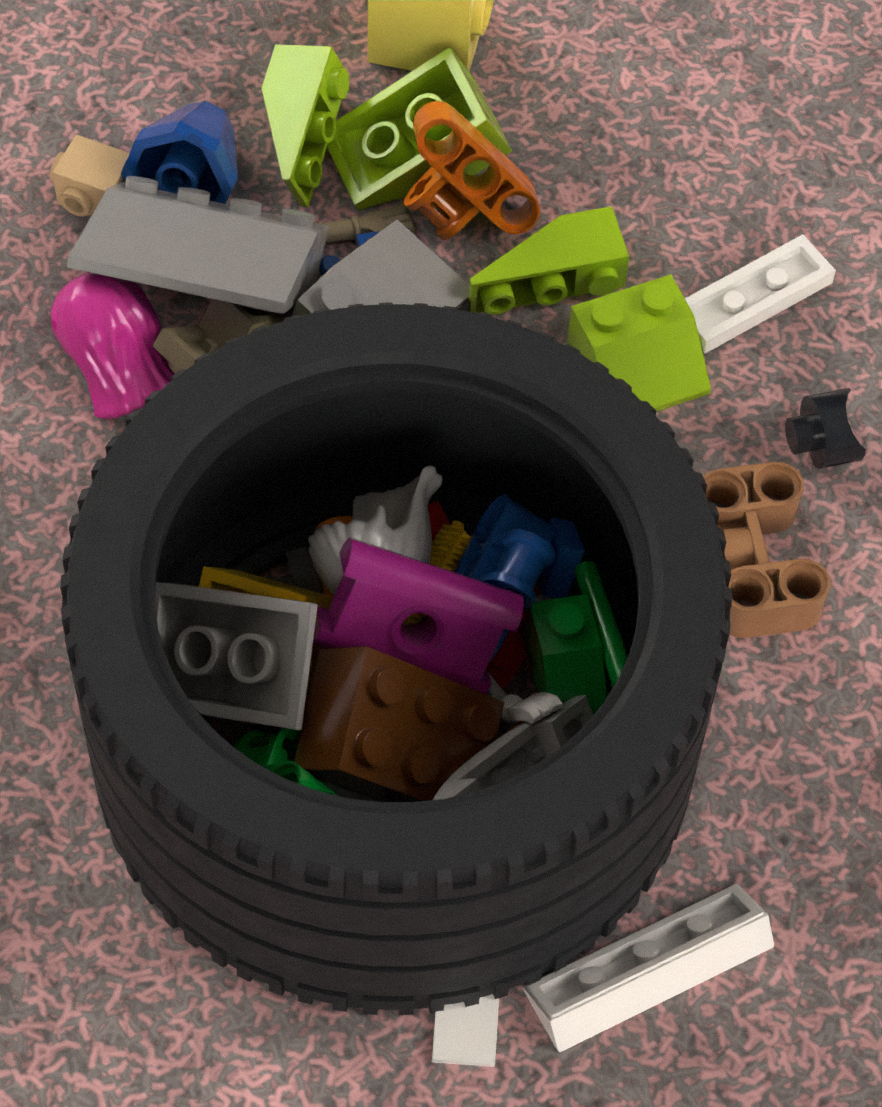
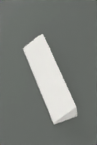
[523,884,774,1052]

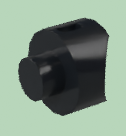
[785,388,866,469]

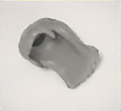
[308,465,443,596]

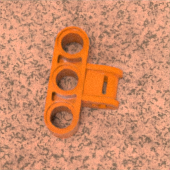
[404,101,541,240]

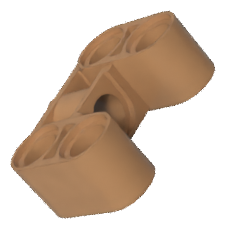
[703,462,831,638]

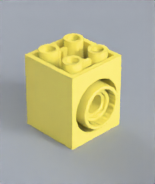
[368,0,494,71]

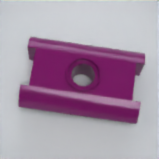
[313,537,524,694]

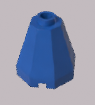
[121,101,238,204]

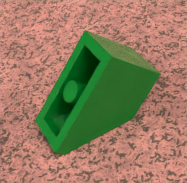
[523,594,607,715]

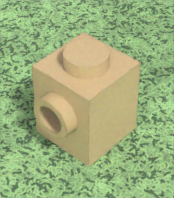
[50,135,130,217]

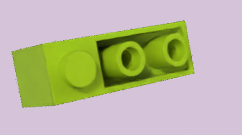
[261,44,350,208]
[468,206,629,315]

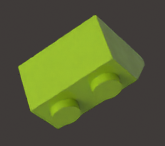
[567,274,711,412]

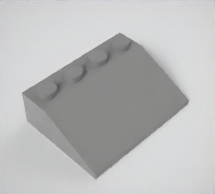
[66,176,328,314]

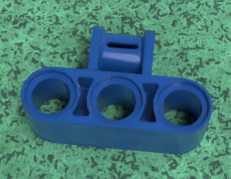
[455,494,556,662]

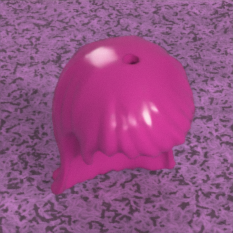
[51,272,175,420]

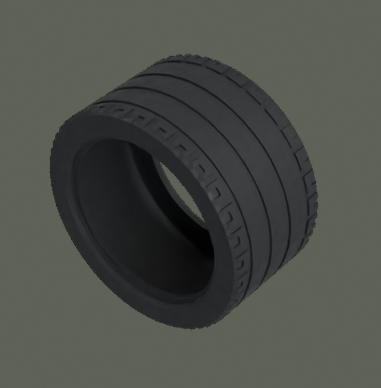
[60,302,732,1015]

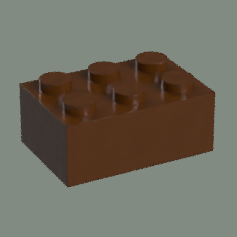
[294,646,505,802]

